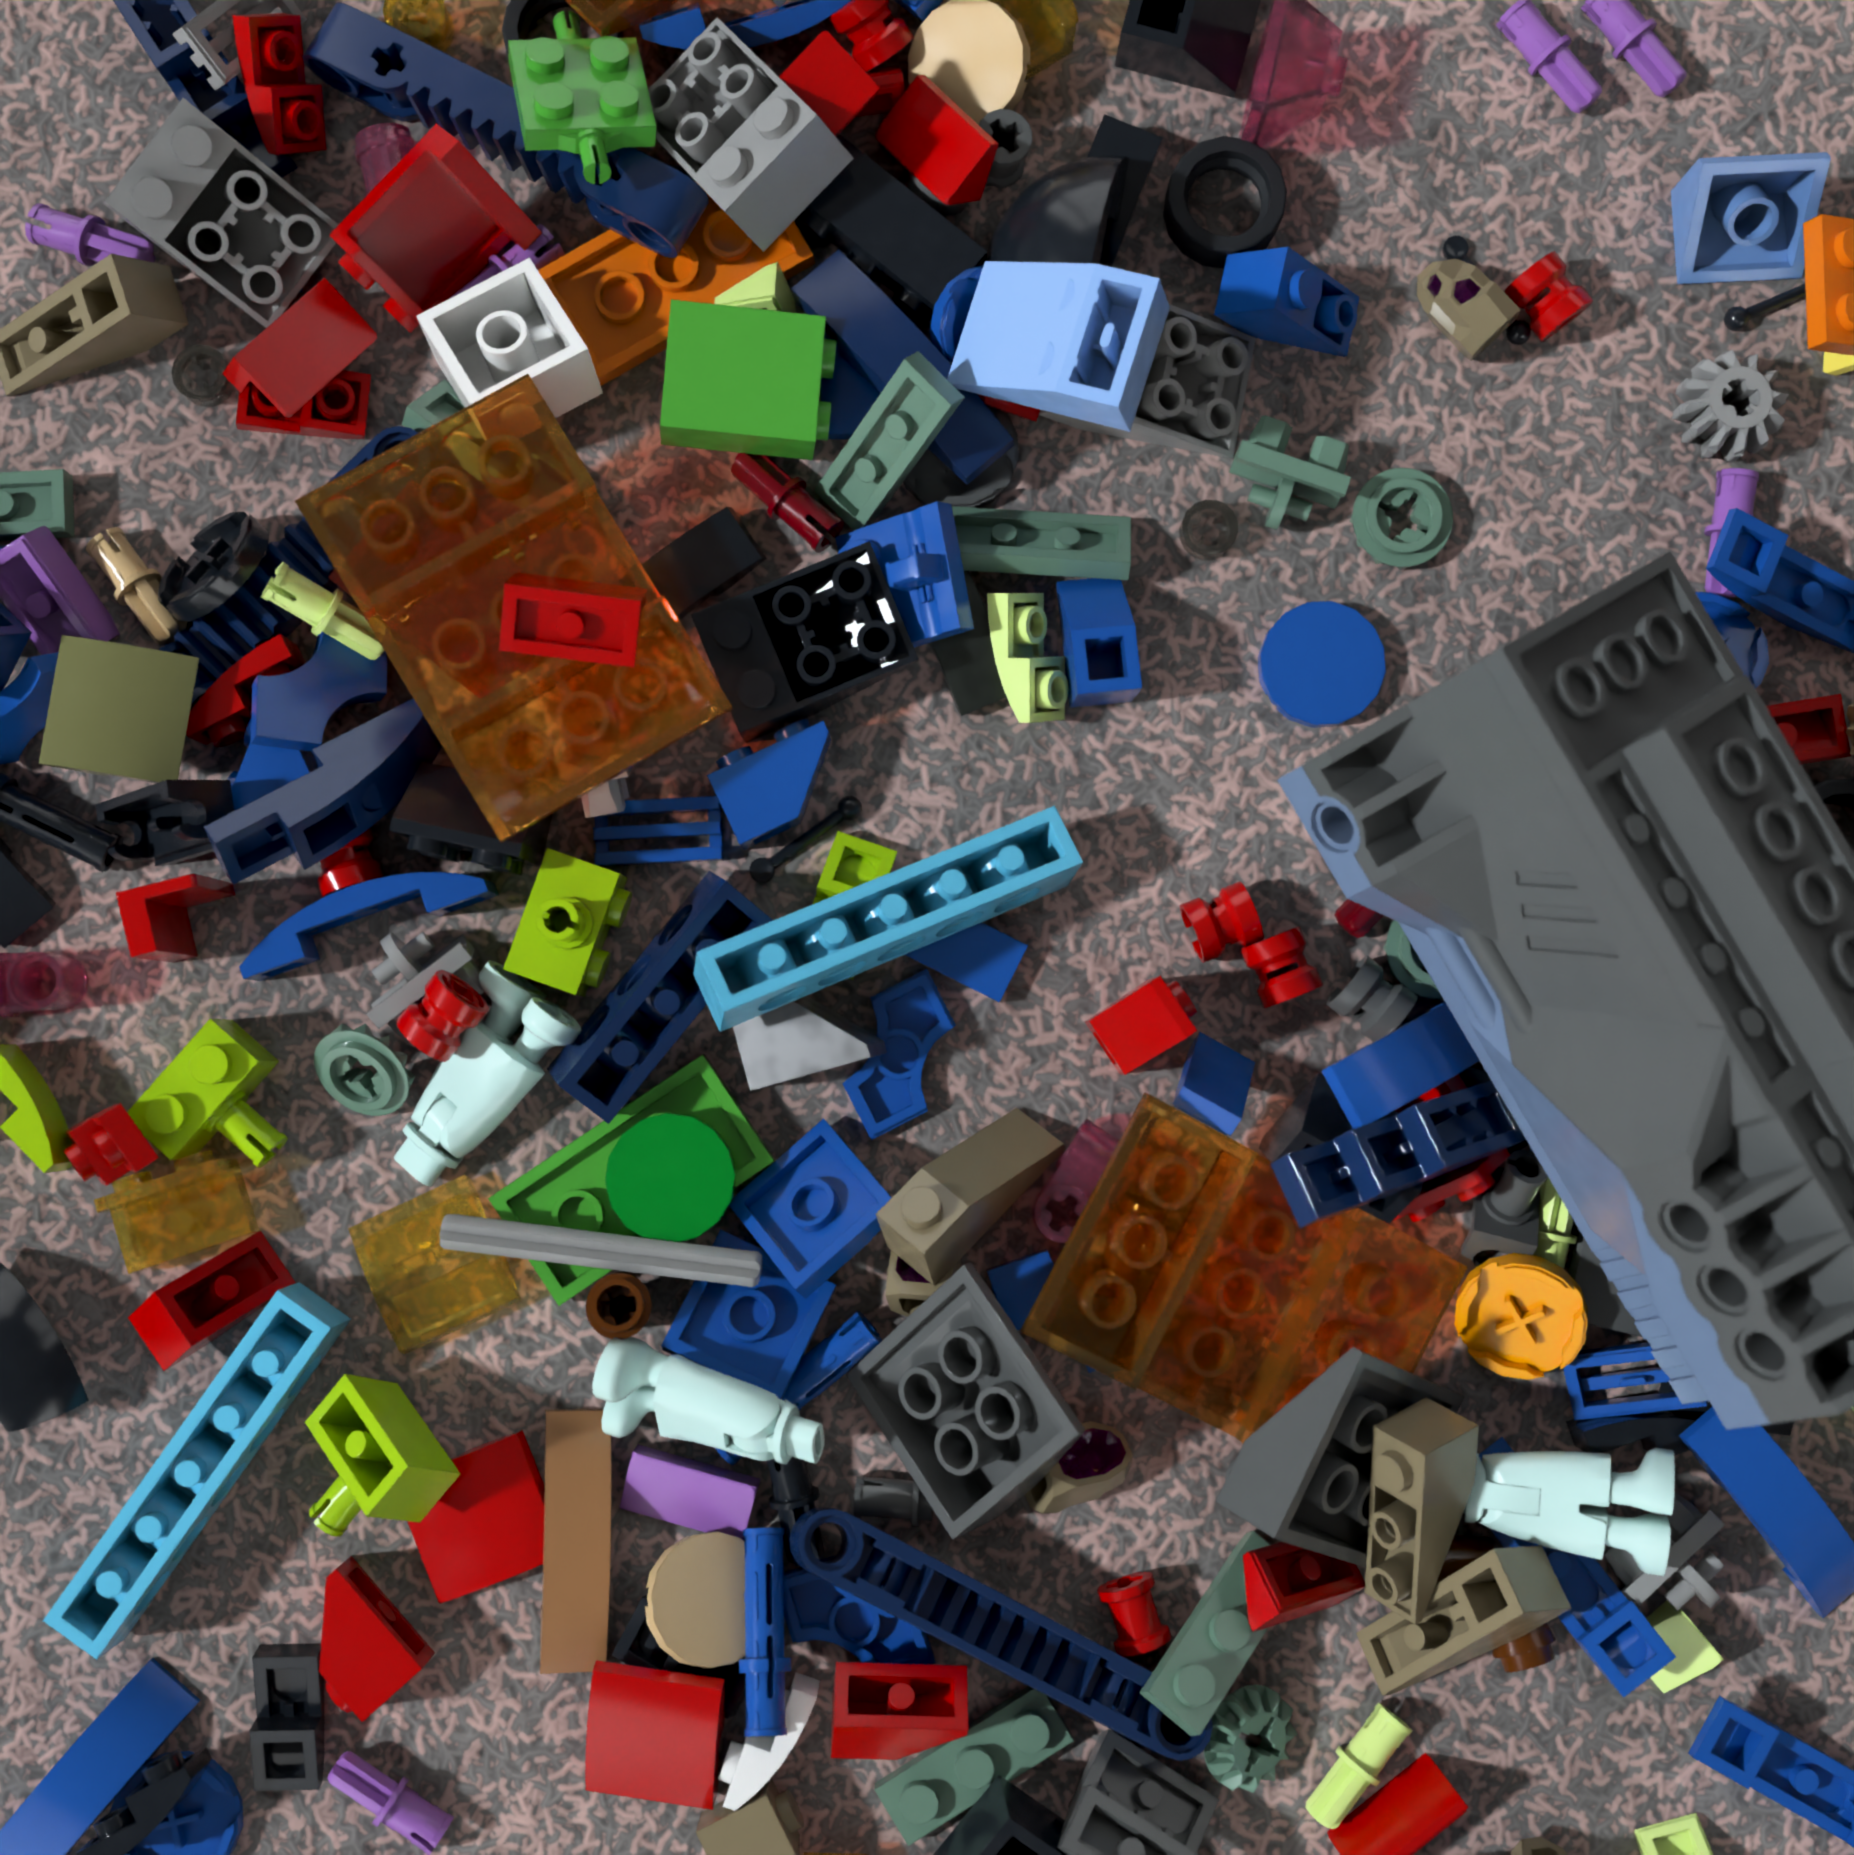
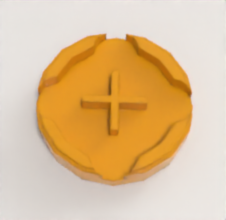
[1454,1253,1588,1380]

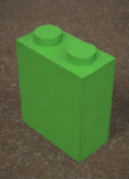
[660,299,836,460]

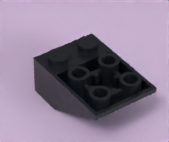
[691,541,919,743]

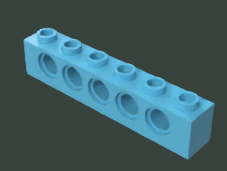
[693,806,1083,1032]
[43,1282,351,1660]

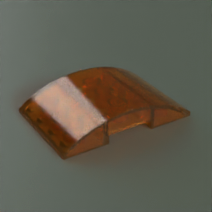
[295,374,732,843]
[1020,1092,1468,1443]

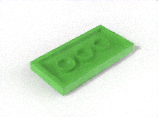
[488,1054,775,1306]

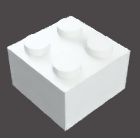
[416,257,603,452]

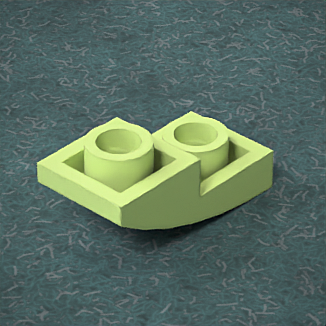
[987,593,1069,723]

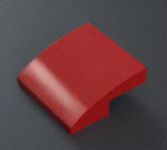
[407,1430,545,1604]
[585,1660,725,1810]

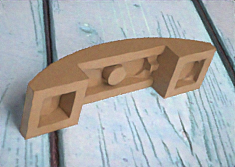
[540,1409,611,1674]

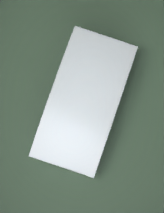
[718,1672,820,1811]

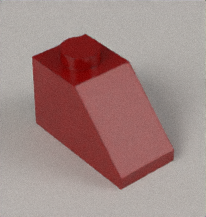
[128,1230,296,1371]
[319,1556,435,1722]
[831,1662,968,1760]

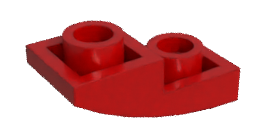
[232,13,326,155]
[236,370,371,439]
[186,634,306,747]
[62,1103,159,1186]

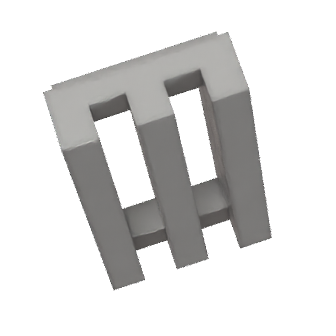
[172,0,307,90]

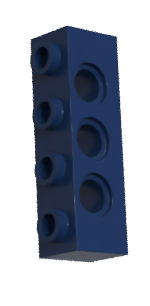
[547,871,773,1124]

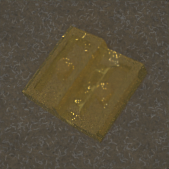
[348,1175,522,1355]

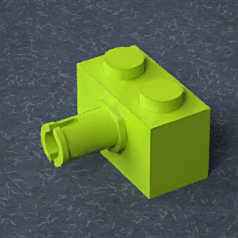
[503,848,632,997]
[127,1018,288,1168]
[305,1374,461,1537]

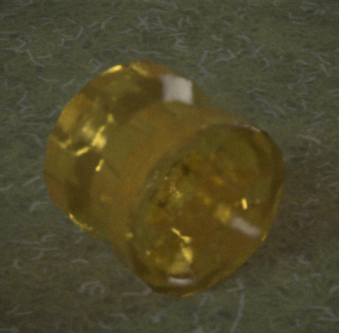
[383,0,455,52]

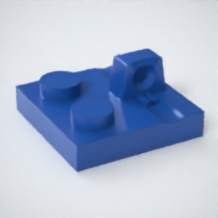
[835,501,974,648]
[729,1118,892,1299]
[661,1229,836,1400]

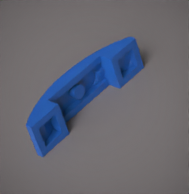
[639,0,852,50]
[1706,508,1854,653]
[239,872,499,981]
[1322,1001,1480,1128]
[1679,1406,1854,1618]
[1479,1437,1676,1698]
[0,1658,200,1855]
[1688,1695,1854,1848]

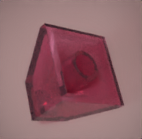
[1239,0,1348,149]

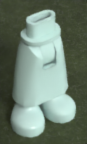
[394,960,582,1187]
[592,1336,825,1464]
[1463,1447,1675,1576]

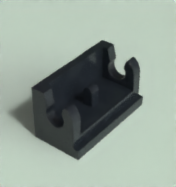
[95,780,234,866]

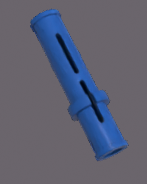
[715,1311,882,1465]
[739,1527,791,1737]

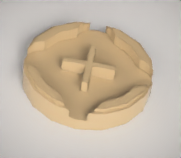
[908,0,1030,125]
[645,1531,745,1668]

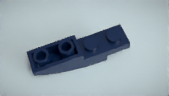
[204,692,446,885]

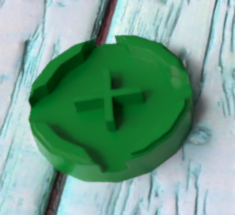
[605,1113,736,1242]

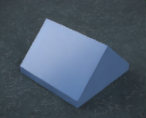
[1671,152,1831,284]

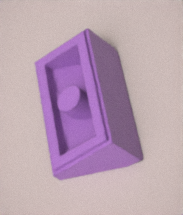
[0,526,120,655]
[619,1444,761,1541]

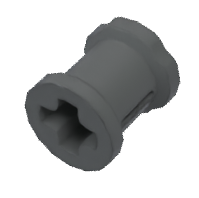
[979,109,1032,189]

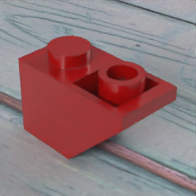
[1085,975,1197,1075]

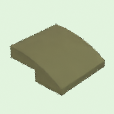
[39,635,199,783]

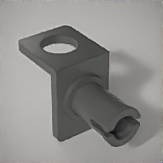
[1453,1149,1548,1276]

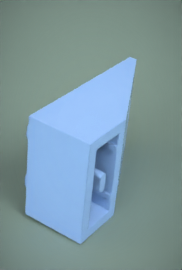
[947,261,1170,432]

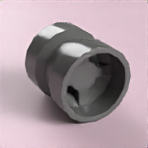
[1326,956,1418,1042]

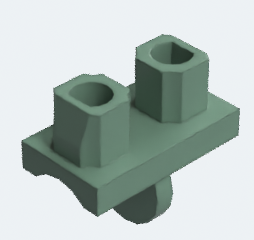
[1229,415,1352,530]

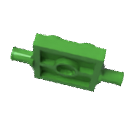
[508,11,656,184]

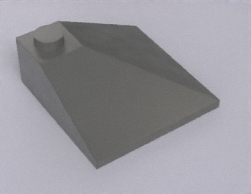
[846,1263,1086,1540]
[1216,1347,1465,1567]

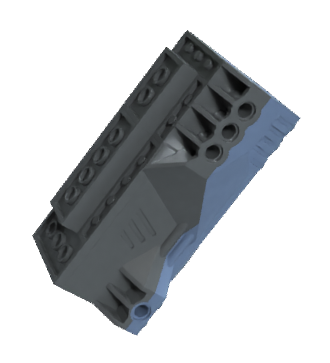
[1277,551,1854,1430]

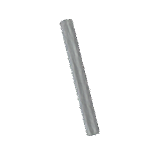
[440,1214,763,1287]

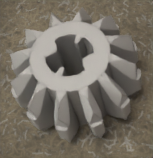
[1671,349,1789,463]

